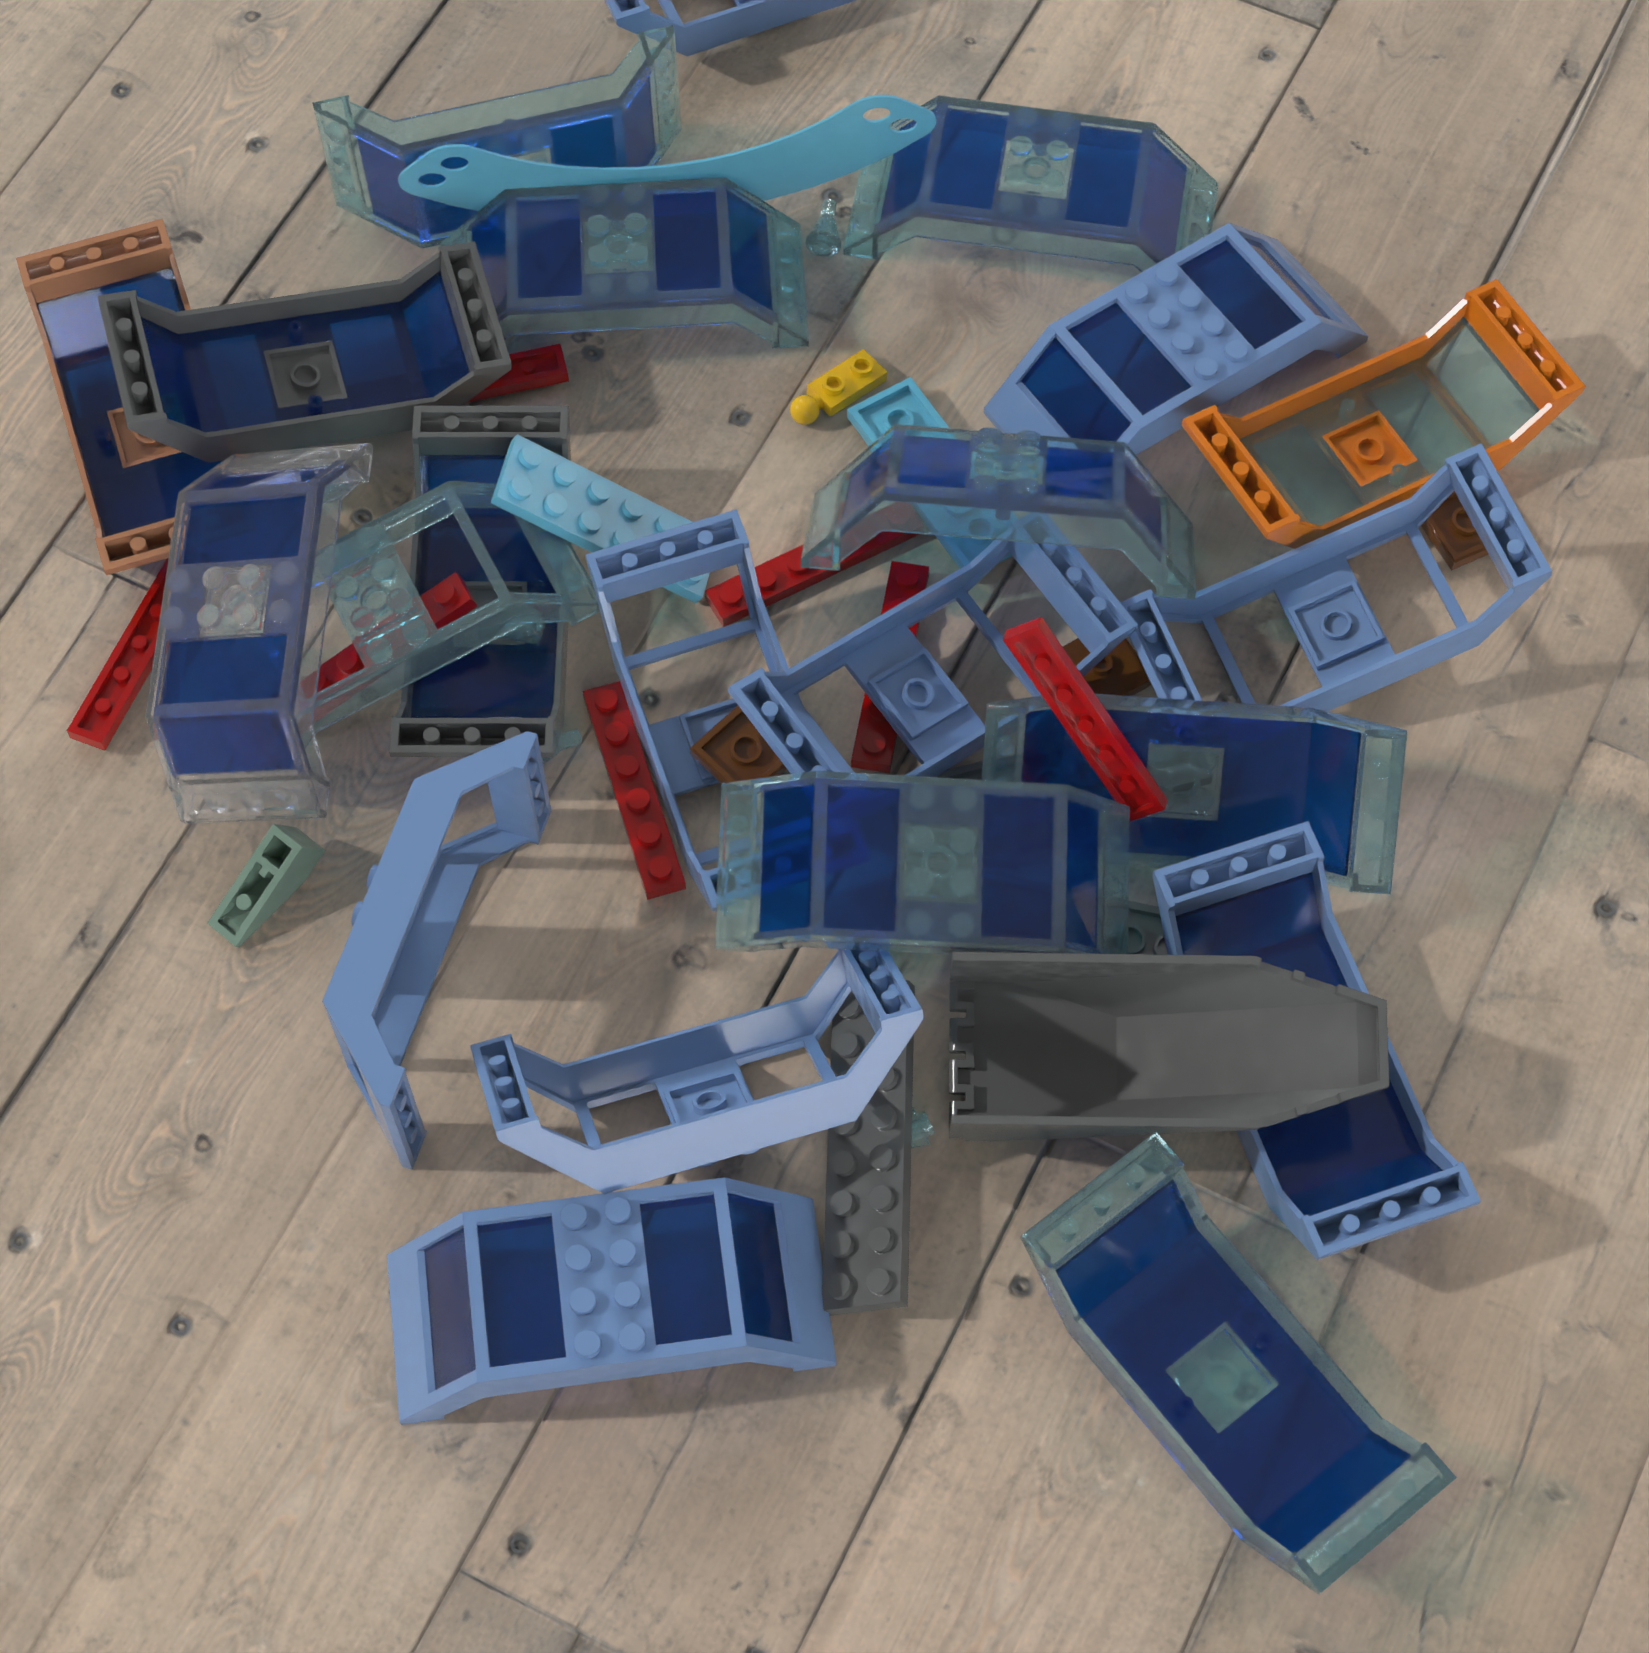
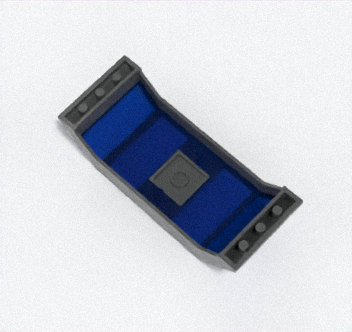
[97,241,512,463]
[389,406,572,757]

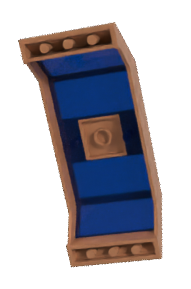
[16,218,259,575]

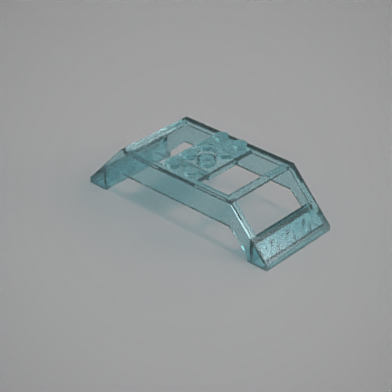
[194,481,600,792]

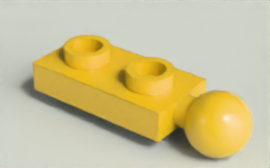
[790,349,887,425]

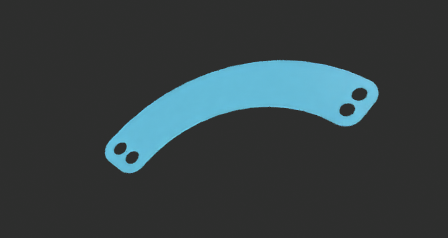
[398,95,936,221]

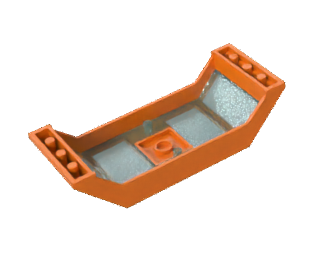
[1181,279,1586,549]

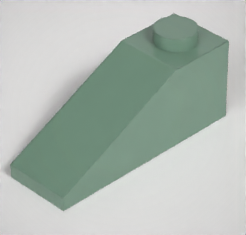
[207,824,325,947]

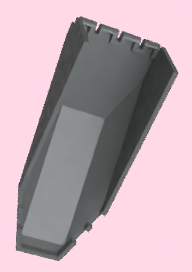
[949,952,1389,1141]

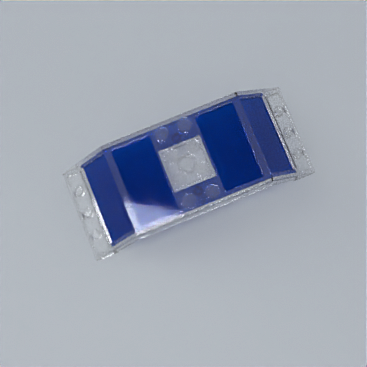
[145,443,374,824]

